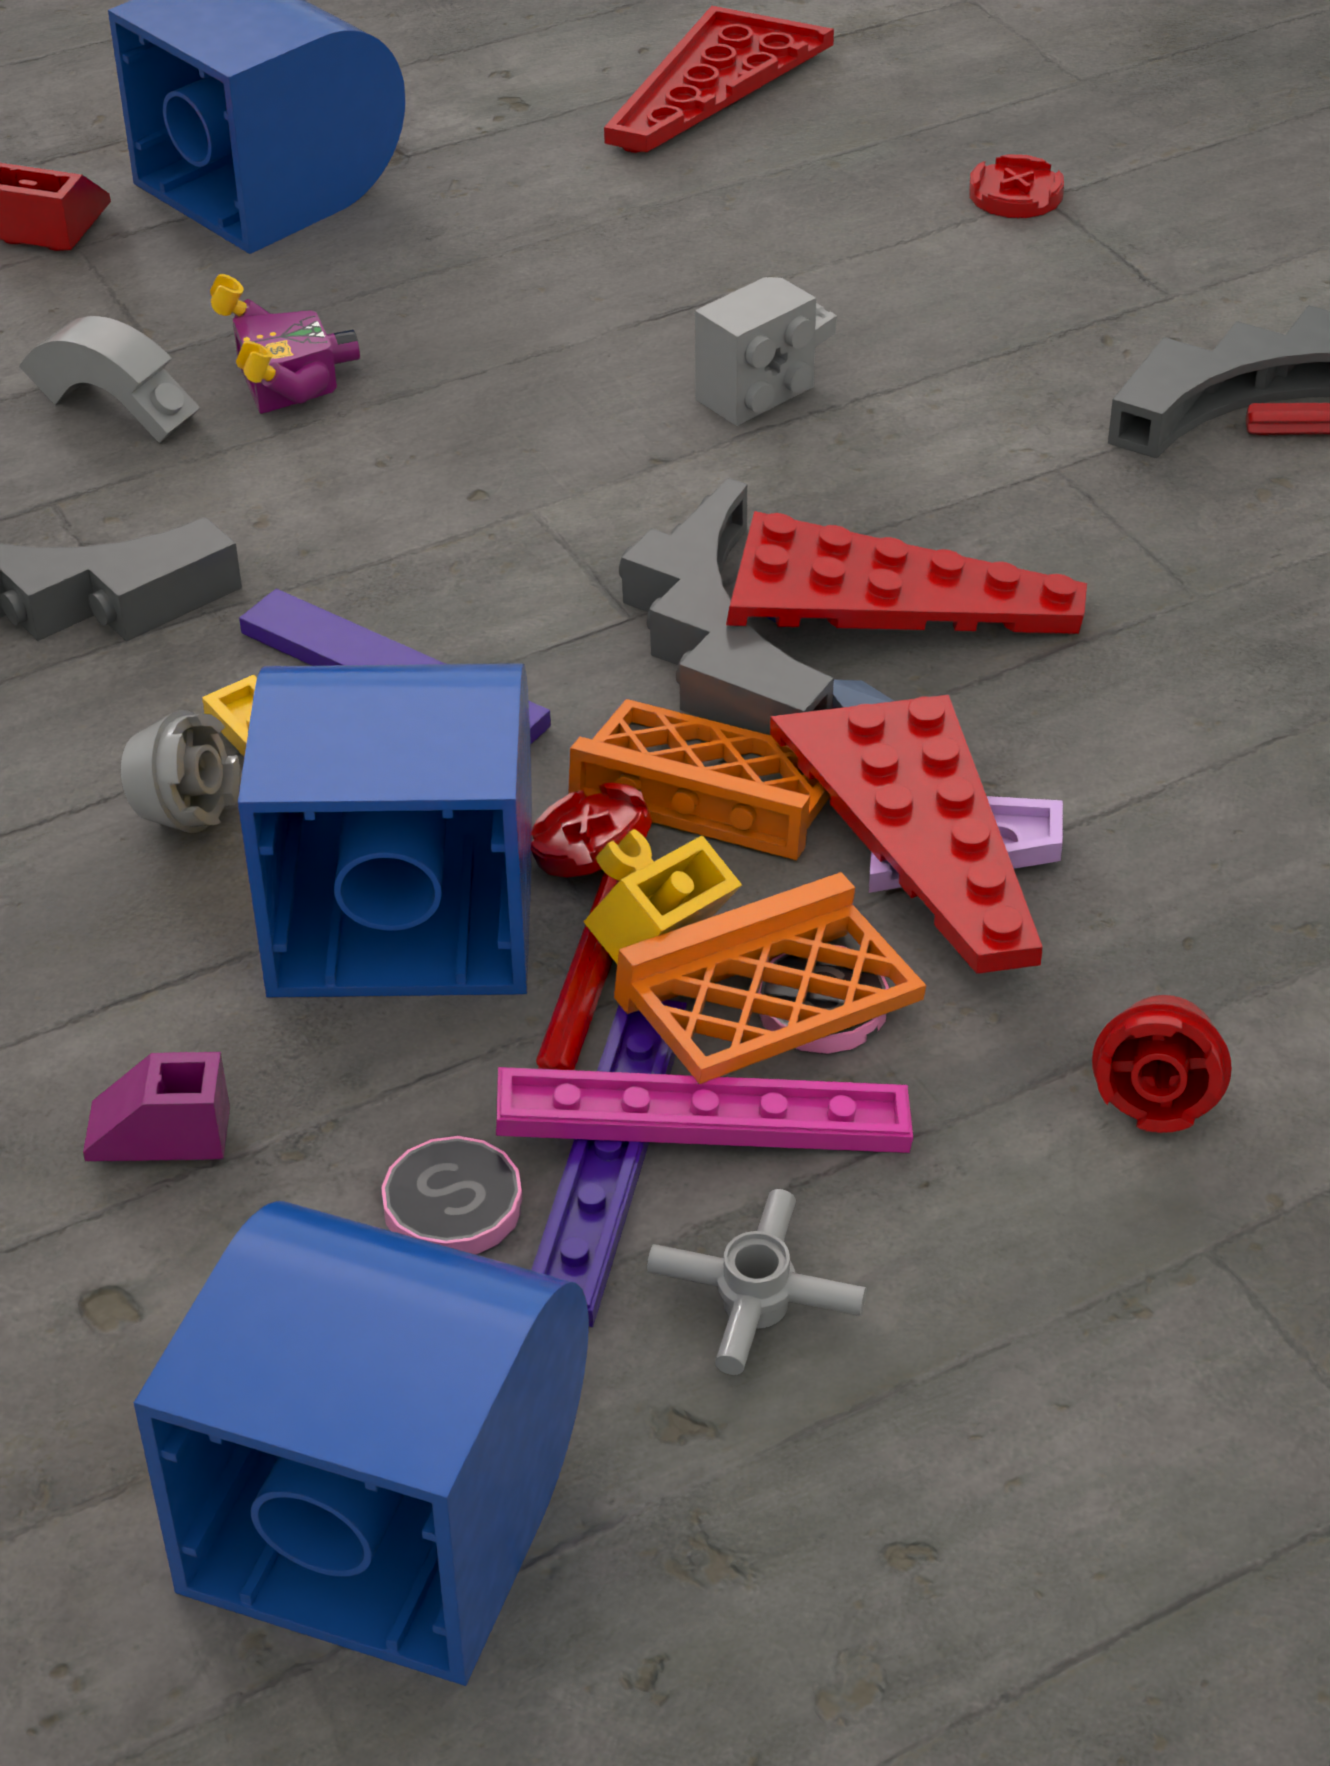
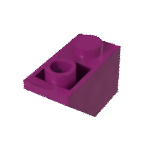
[83,1052,230,1161]

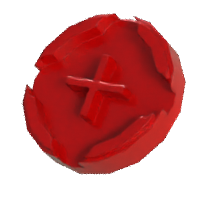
[969,154,1064,218]
[531,783,652,878]

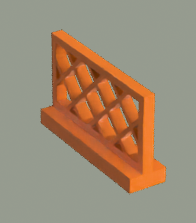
[568,699,830,860]
[614,872,926,1084]

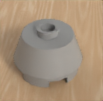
[121,710,240,833]

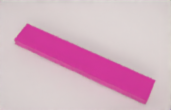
[496,1067,913,1153]

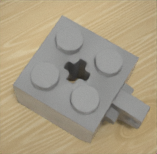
[695,277,837,426]

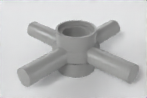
[647,1189,867,1375]

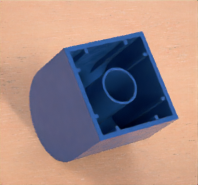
[108,0,406,254]
[238,663,532,998]
[133,1201,589,1686]

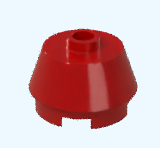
[1092,995,1232,1133]

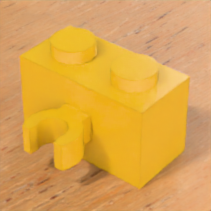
[584,829,742,964]

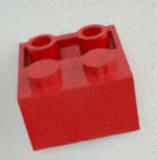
[0,163,111,251]

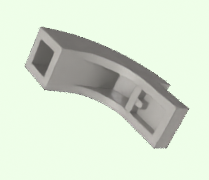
[19,316,200,443]

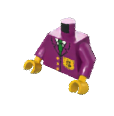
[210,274,360,414]

